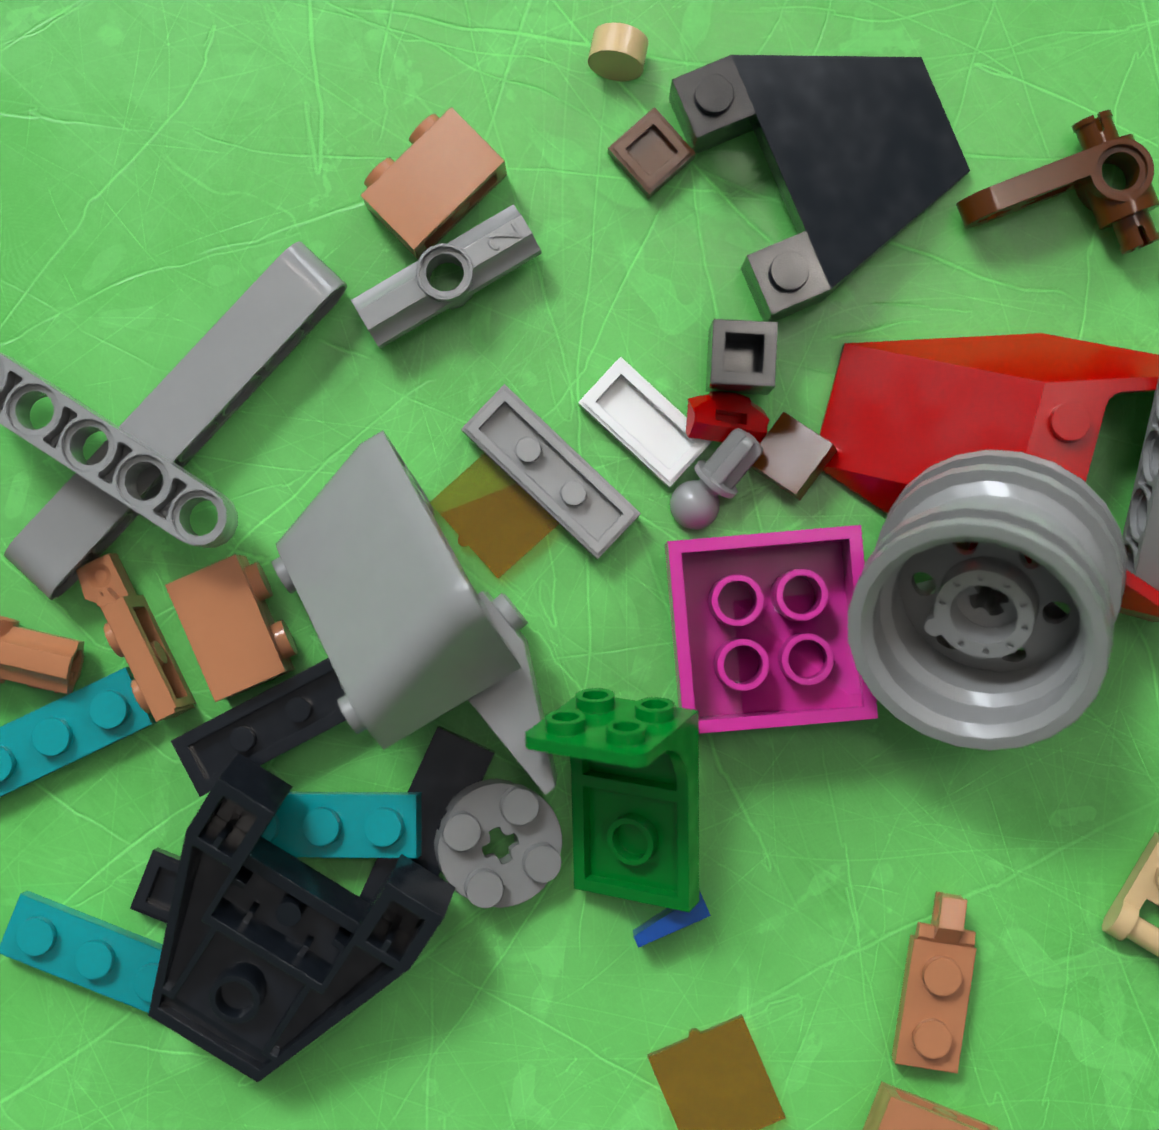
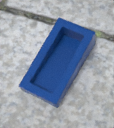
[632,890,711,948]

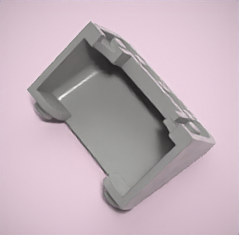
[272,431,522,749]

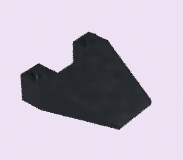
[669,55,970,322]
[148,753,455,1082]

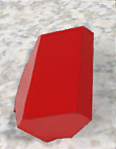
[686,391,770,443]

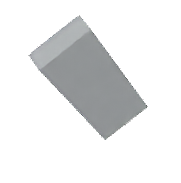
[461,384,641,560]

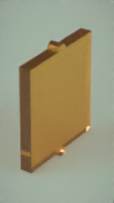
[430,453,559,579]
[647,1014,786,1130]

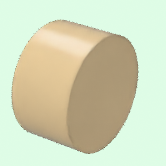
[588,22,648,81]

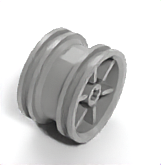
[848,450,1127,750]

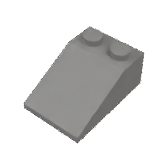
[468,591,557,795]

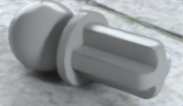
[670,428,763,530]

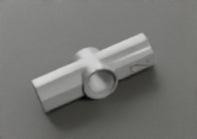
[351,204,541,349]

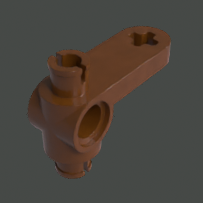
[956,110,1159,255]

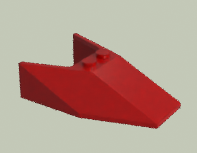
[819,333,1159,622]

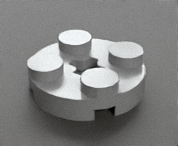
[434,778,562,908]

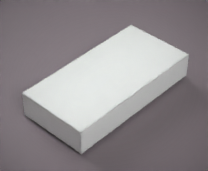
[578,357,712,488]

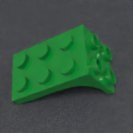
[525,688,699,912]

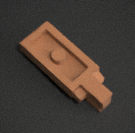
[76,553,196,722]
[892,891,977,1074]

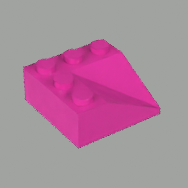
[665,525,878,734]

